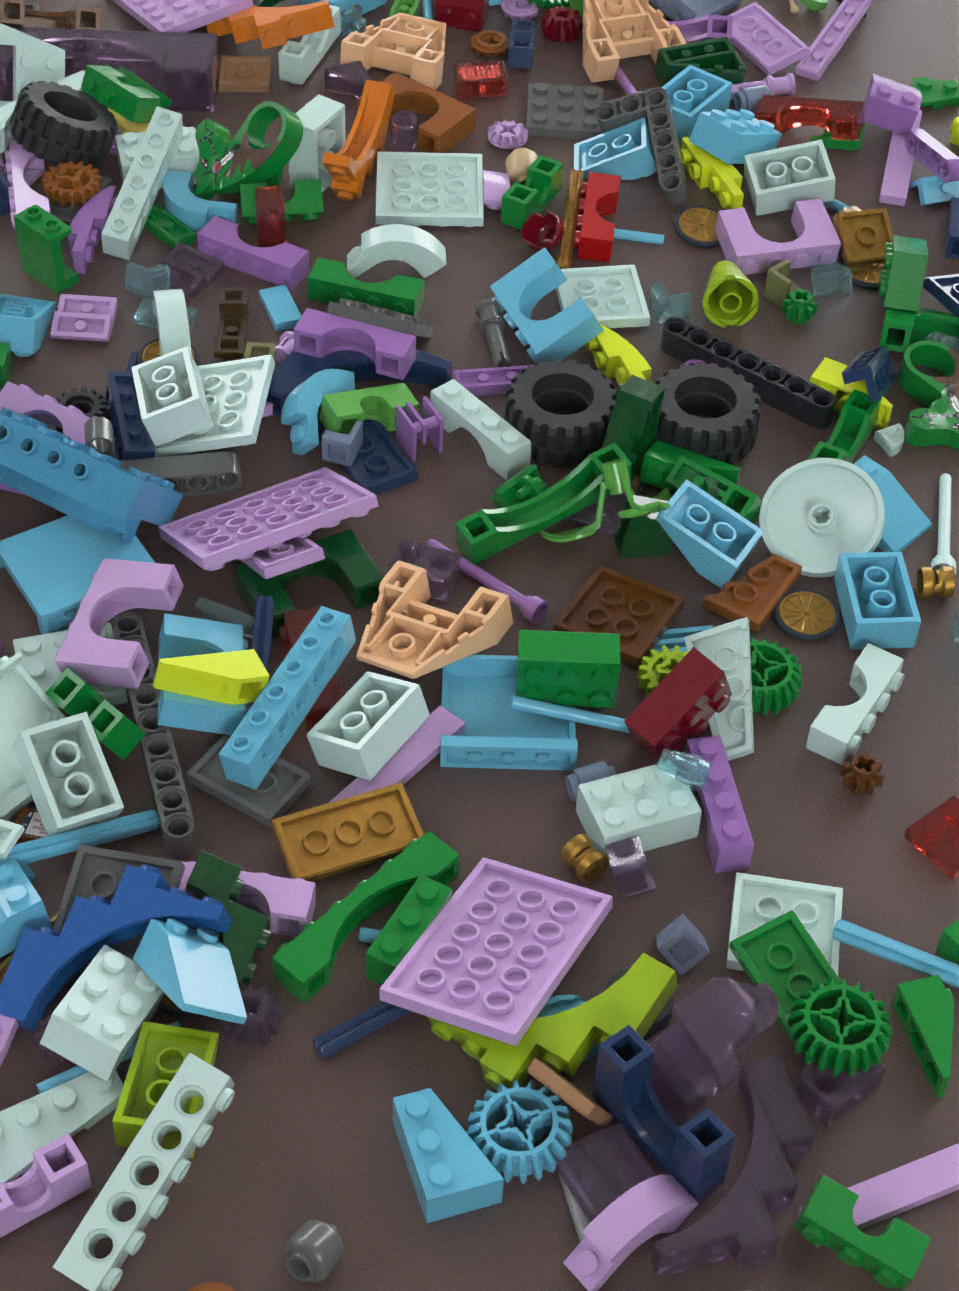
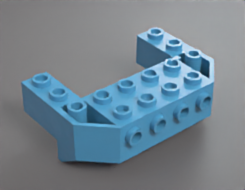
[0,407,183,543]

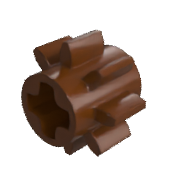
[840,754,884,795]

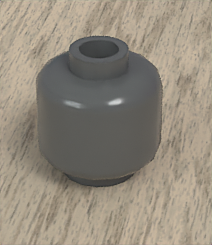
[284,1220,345,1283]

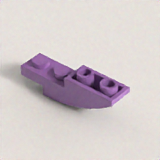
[67,186,117,274]

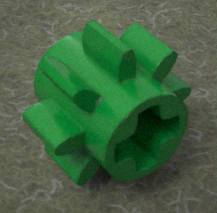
[781,289,818,324]

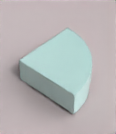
[874,423,904,457]

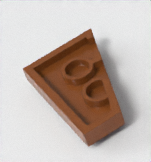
[701,554,802,633]

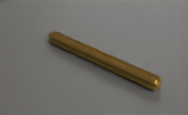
[556,169,584,269]

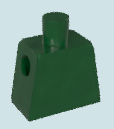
[614,495,673,559]

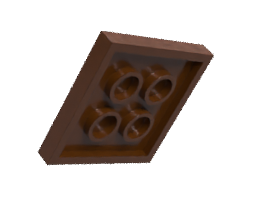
[553,565,684,667]

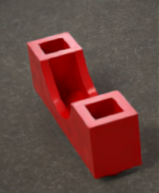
[574,172,621,263]

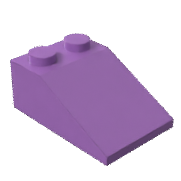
[860,74,922,135]

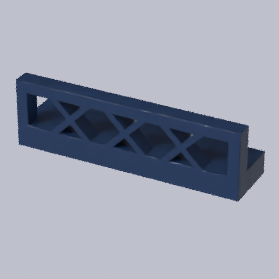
[842,345,897,402]
[104,372,155,461]

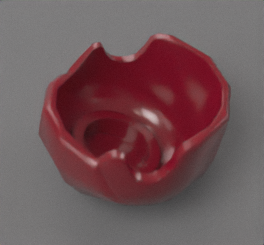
[521,211,565,251]

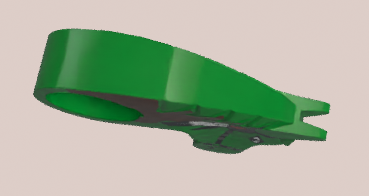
[193,101,303,200]
[897,341,959,450]

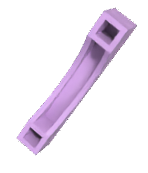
[5,139,50,229]

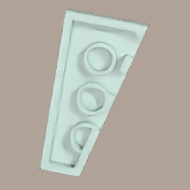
[684,617,754,761]
[0,1070,124,1183]

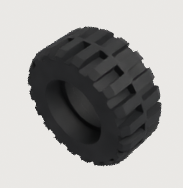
[9,81,117,169]
[504,359,616,468]
[654,363,761,465]

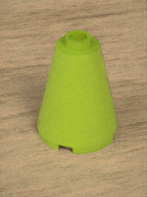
[702,261,759,328]

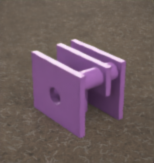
[396,396,443,462]

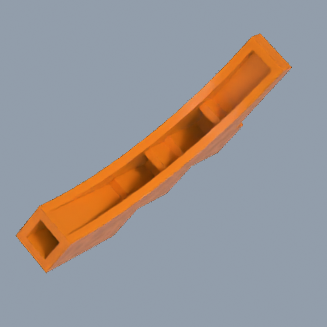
[206,0,335,50]
[322,79,395,201]

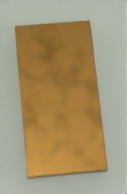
[270,782,424,882]

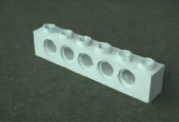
[102,107,183,260]
[53,1053,235,1291]

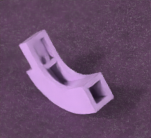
[563,1174,699,1291]

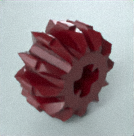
[541,5,583,44]

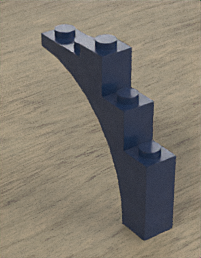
[266,349,452,416]

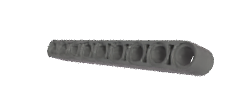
[112,611,196,859]

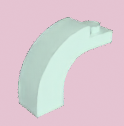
[347,224,446,278]
[152,289,192,356]

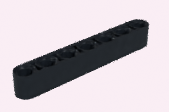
[661,317,836,429]

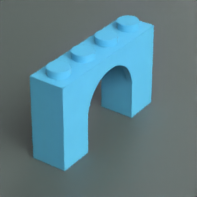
[490,247,604,364]
[157,613,251,735]

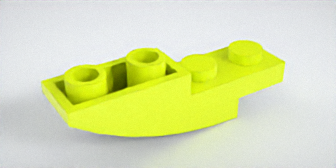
[680,137,744,210]
[585,323,652,385]

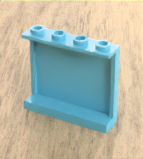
[0,515,155,634]
[440,655,578,771]

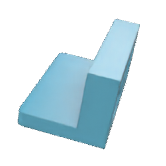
[909,176,959,206]

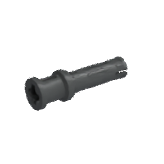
[475,298,512,367]

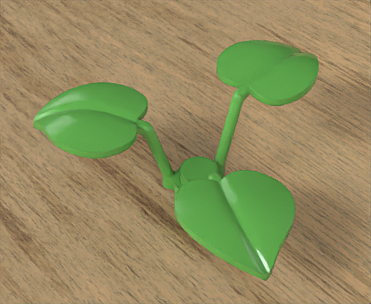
[540,459,673,543]

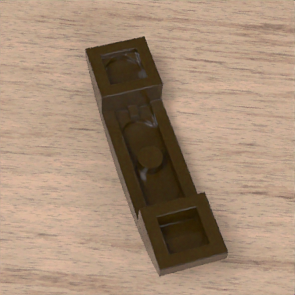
[214,287,249,357]

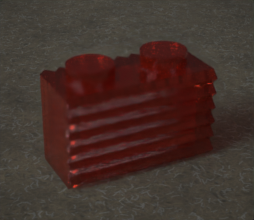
[454,60,508,99]
[255,186,287,247]

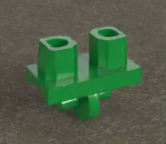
[491,463,549,509]

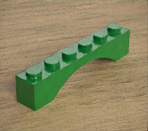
[455,442,632,564]
[272,831,460,1004]

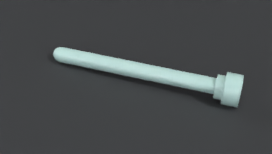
[931,473,956,575]

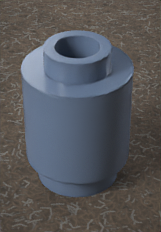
[733,85,773,113]
[565,761,617,802]

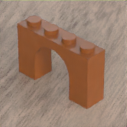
[357,72,476,153]

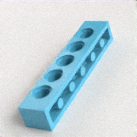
[219,606,356,790]

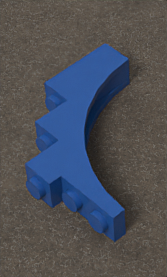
[0,864,232,1032]

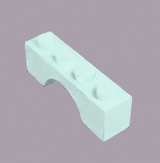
[278,5,341,85]
[431,379,531,481]
[806,643,905,765]

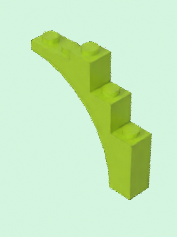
[428,953,678,1090]

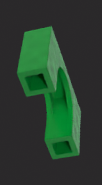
[879,307,959,353]

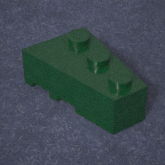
[654,36,747,87]
[602,375,665,483]

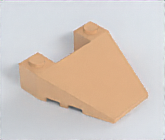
[583,0,687,83]
[340,13,446,90]
[356,560,513,679]

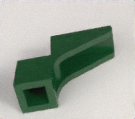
[185,850,271,988]

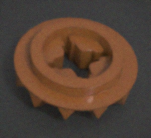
[471,30,510,58]

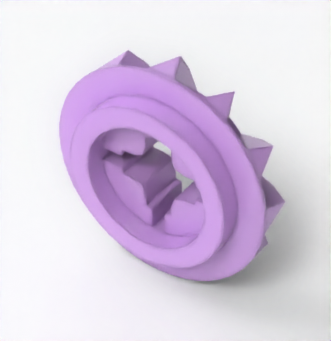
[501,0,539,20]
[487,119,528,149]

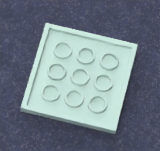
[376,152,484,227]
[154,355,275,458]

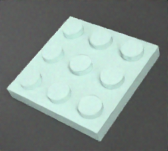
[555,264,650,329]
[13,623,128,715]
[726,872,843,976]

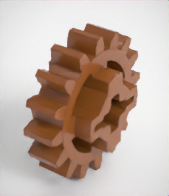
[42,160,102,206]

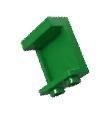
[14,204,79,295]

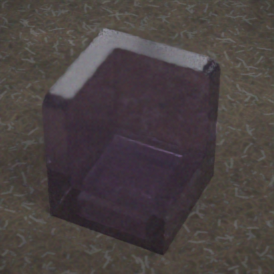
[605,835,656,898]

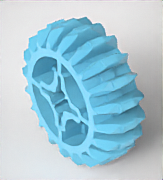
[467,1079,573,1185]

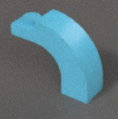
[163,170,238,233]
[281,369,355,456]

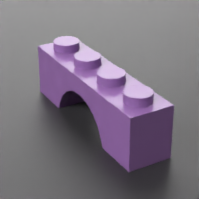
[197,216,309,291]
[294,308,416,380]
[683,736,754,873]

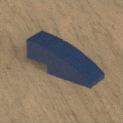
[507,19,537,69]

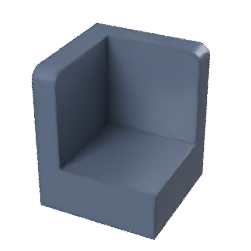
[322,421,363,467]
[655,913,709,976]

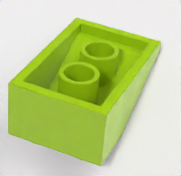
[112,1021,219,1158]

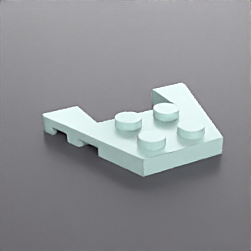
[0,23,65,107]

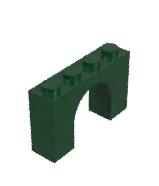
[235,529,383,639]

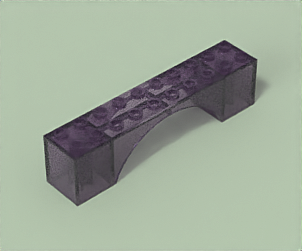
[0,27,220,112]

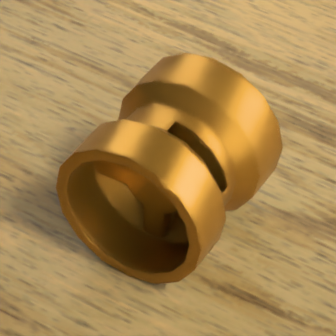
[916,567,955,598]
[560,834,610,884]

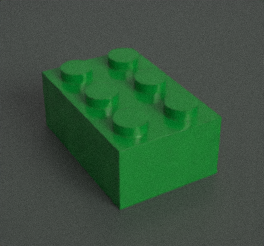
[878,235,928,312]
[515,630,620,708]

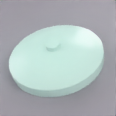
[759,458,886,578]

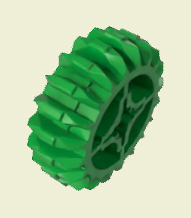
[750,637,803,717]
[787,978,892,1078]

